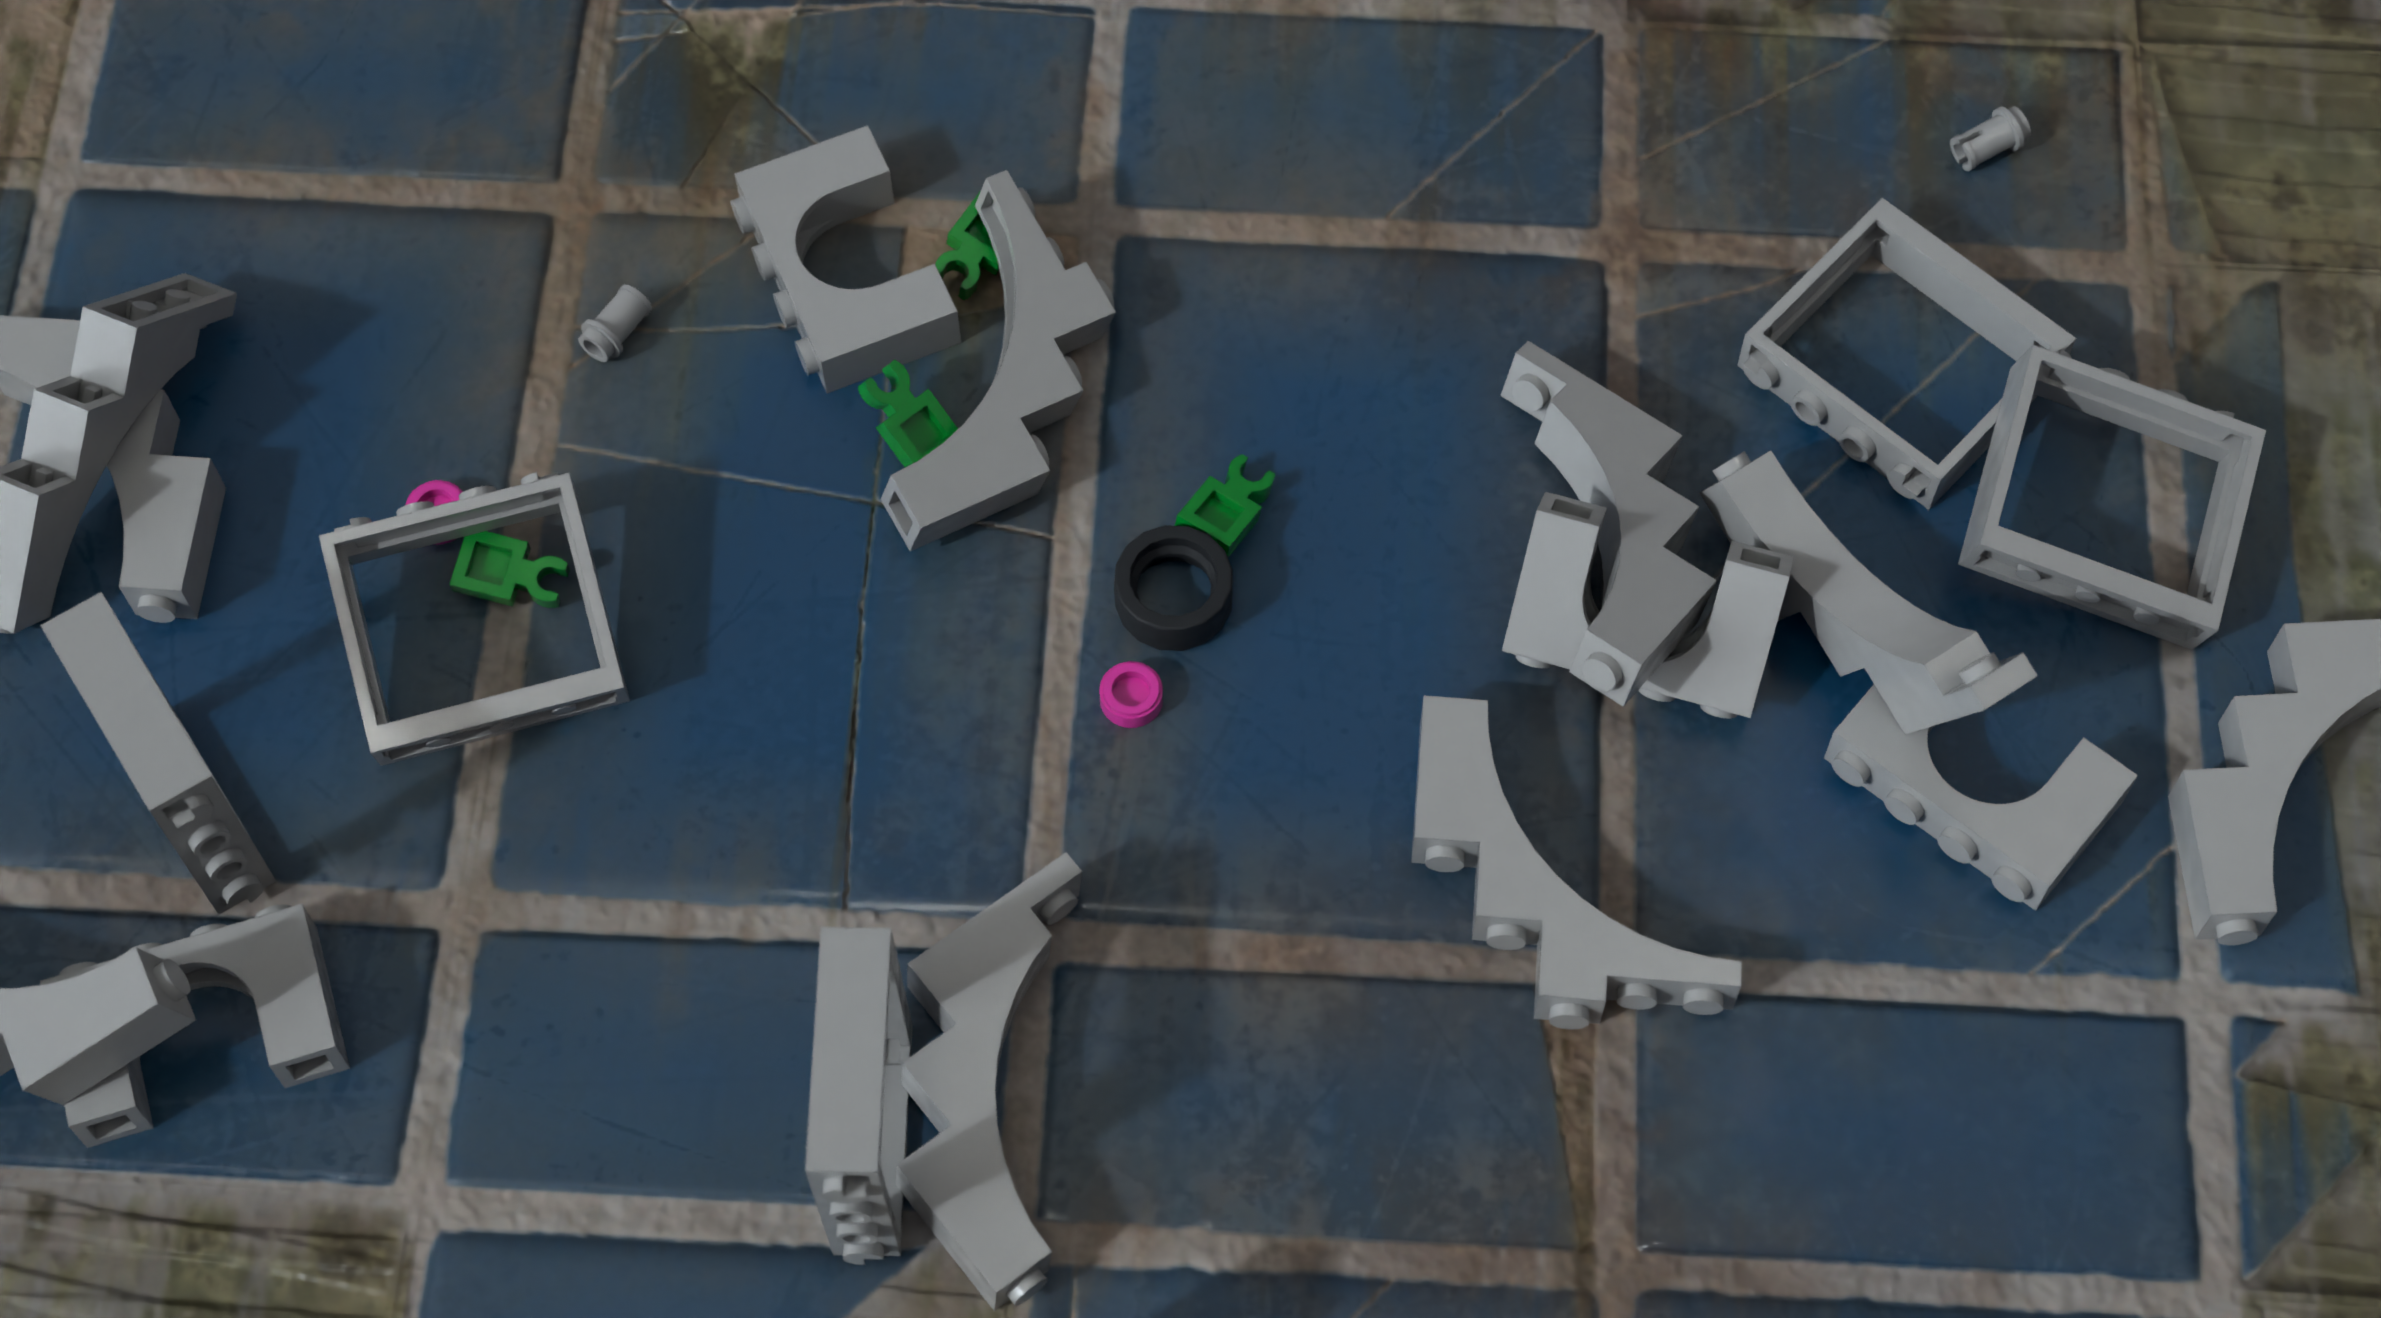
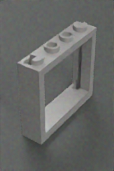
[1737,198,2076,510]
[1958,344,2266,650]
[318,472,630,766]
[40,592,276,915]
[805,927,913,1265]

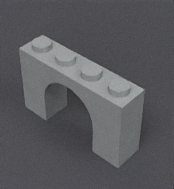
[731,125,961,393]
[1502,492,1794,719]
[1824,684,2138,911]
[40,904,350,1148]

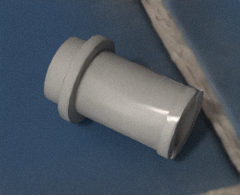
[1950,106,2031,172]
[578,284,652,362]

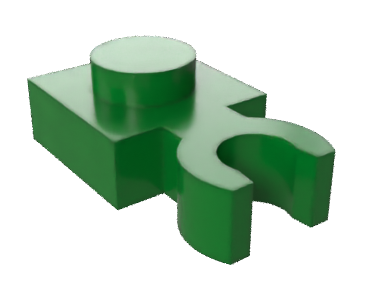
[935,190,1000,300]
[858,360,958,467]
[1175,454,1275,558]
[449,531,570,608]

